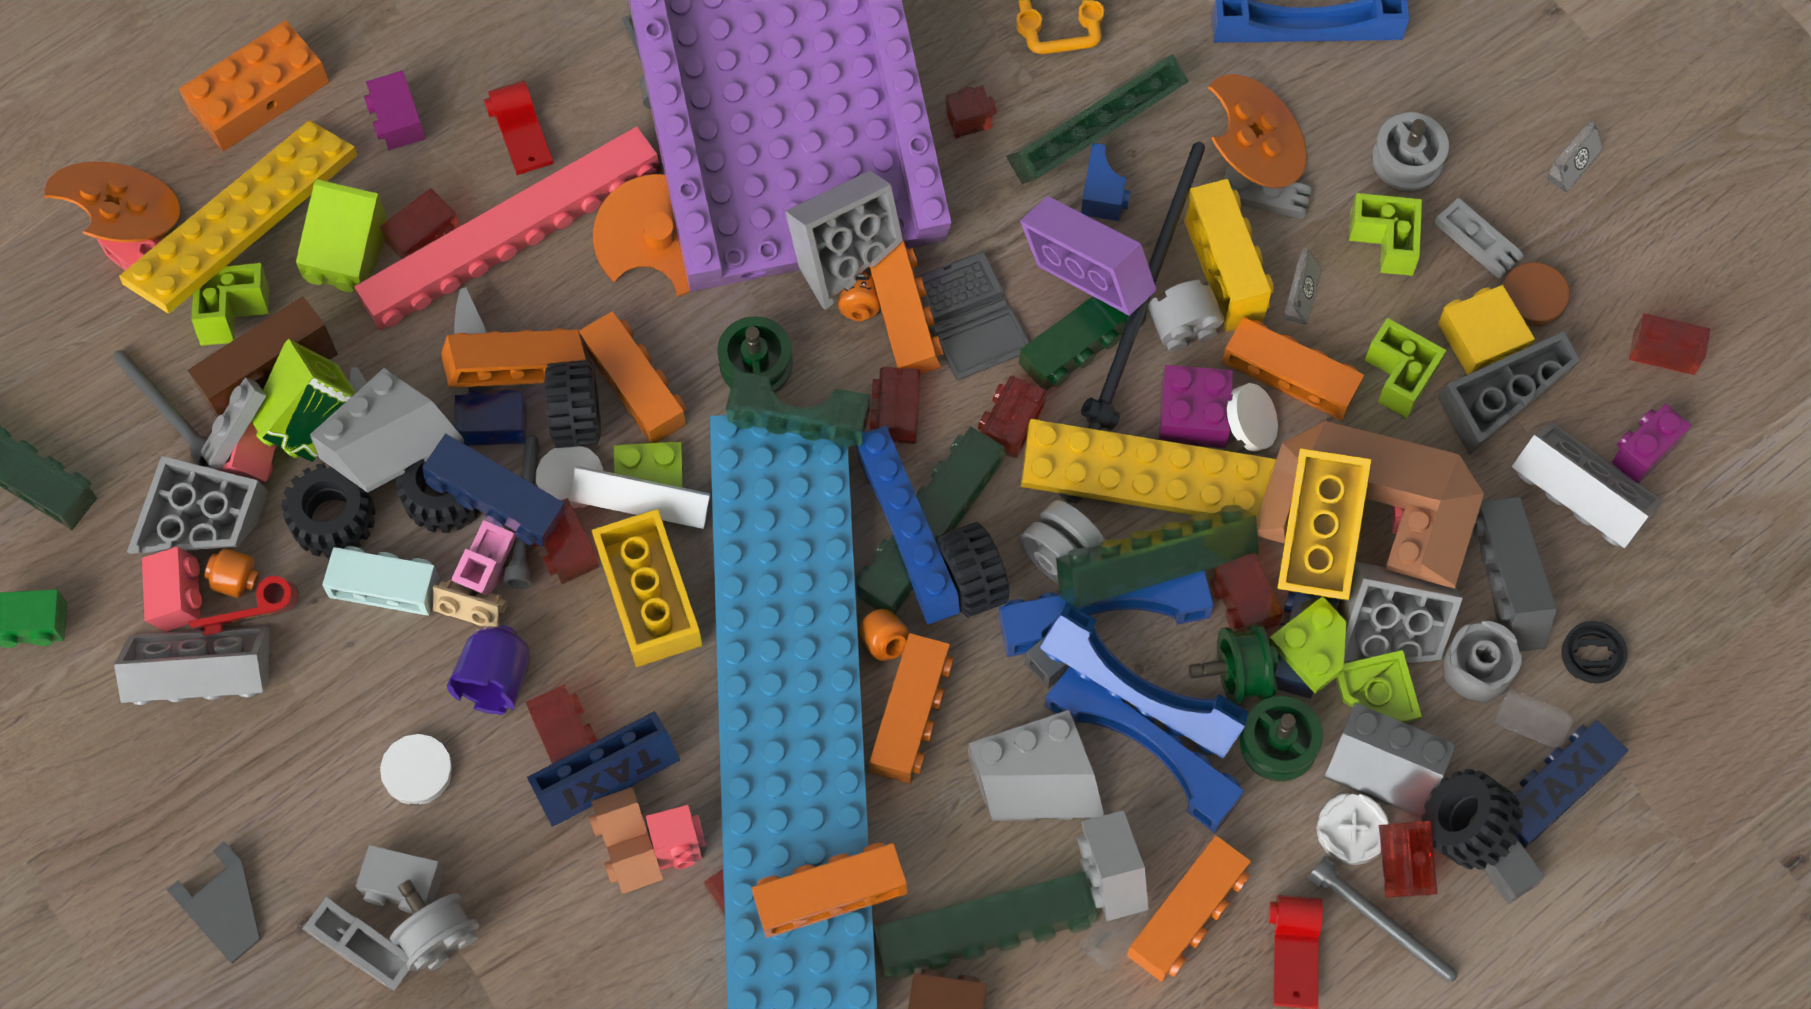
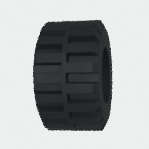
[544,360,601,448]
[396,459,482,533]
[281,463,376,558]
[936,522,1009,618]
[1421,769,1523,870]

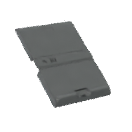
[916,251,1029,380]

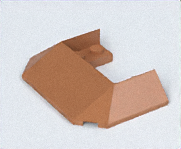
[1252,421,1484,589]

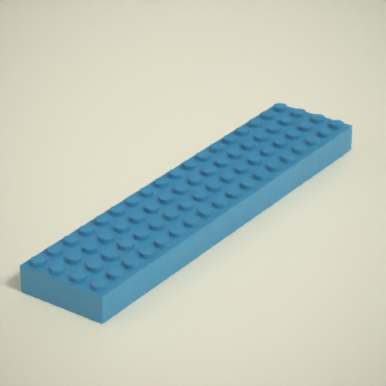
[710,409,877,1009]

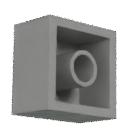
[1078,810,1149,921]

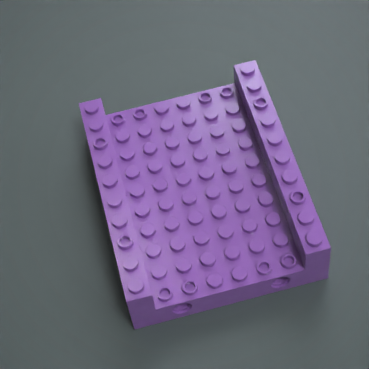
[628,0,951,292]

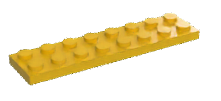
[119,120,358,314]
[1020,419,1277,525]

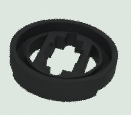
[1561,621,1627,683]

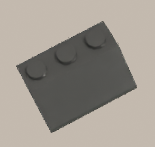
[1324,703,1456,819]

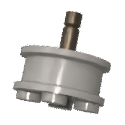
[1372,113,1449,191]
[390,880,479,971]

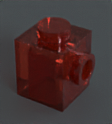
[946,85,997,138]

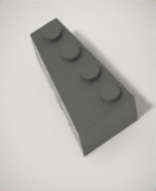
[1438,331,1581,455]
[1473,497,1557,652]

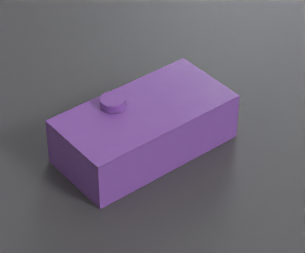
[1020,196,1157,316]

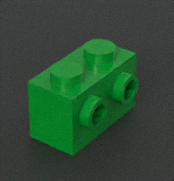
[0,590,67,648]

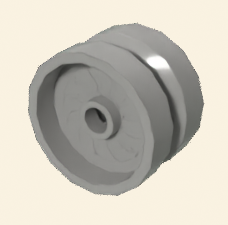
[1019,500,1108,589]

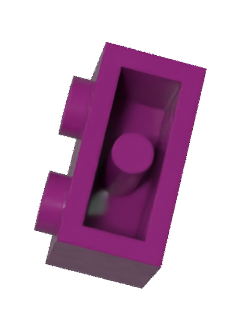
[364,70,426,150]
[1612,403,1692,483]

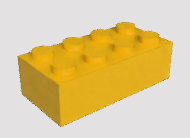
[1184,179,1274,332]
[1278,449,1371,600]
[592,509,703,668]

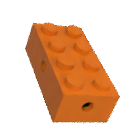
[179,20,329,152]

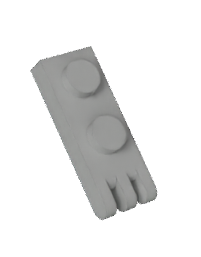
[1224,166,1312,219]
[1434,197,1523,278]
[201,377,266,470]

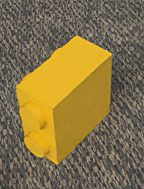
[1438,285,1535,375]

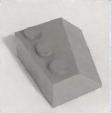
[785,170,903,310]
[310,368,464,493]
[127,456,269,554]
[1337,561,1463,664]
[968,710,1104,821]

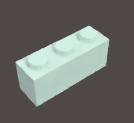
[322,546,440,616]

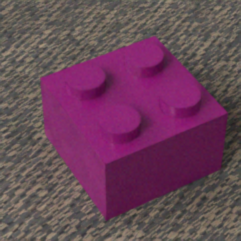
[1158,365,1233,448]

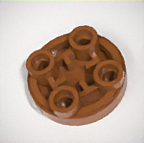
[1503,262,1570,327]

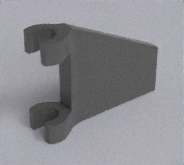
[167,842,261,964]

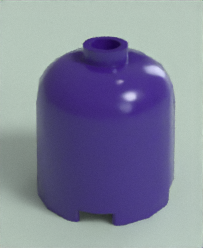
[447,625,531,715]

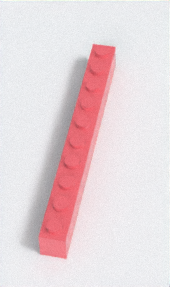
[354,126,660,331]

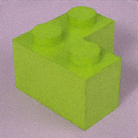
[1349,193,1422,276]
[191,263,270,346]
[1365,318,1447,419]

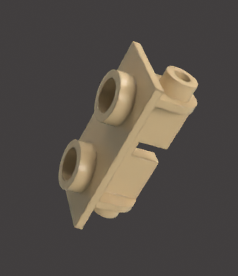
[433,579,507,627]

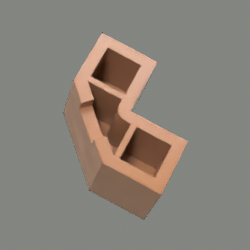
[589,787,664,894]

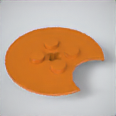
[1208,74,1306,188]
[44,161,180,242]
[593,174,690,297]

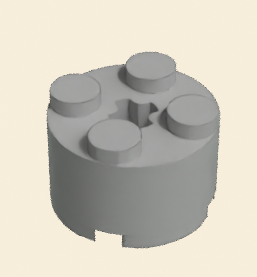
[1148,280,1225,352]
[1443,621,1522,703]

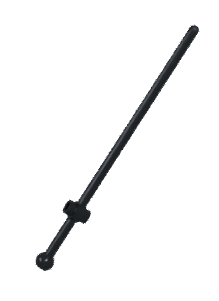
[1059,141,1205,503]

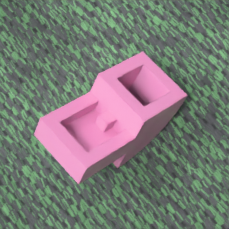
[451,520,517,595]

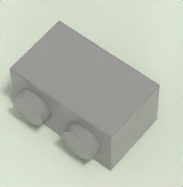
[356,845,444,914]

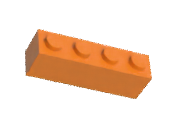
[870,238,944,379]
[579,311,687,443]
[1222,317,1364,421]
[441,328,586,388]
[869,633,954,784]
[1127,835,1251,982]
[751,842,907,938]

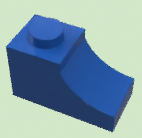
[1081,143,1131,221]

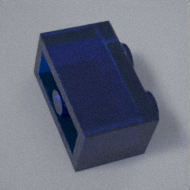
[454,390,527,446]

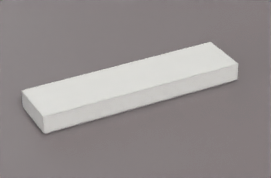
[569,466,711,529]

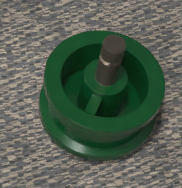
[717,316,793,397]
[1189,623,1278,704]
[1240,696,1323,782]

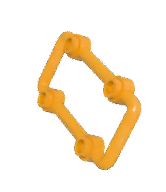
[1016,0,1104,54]

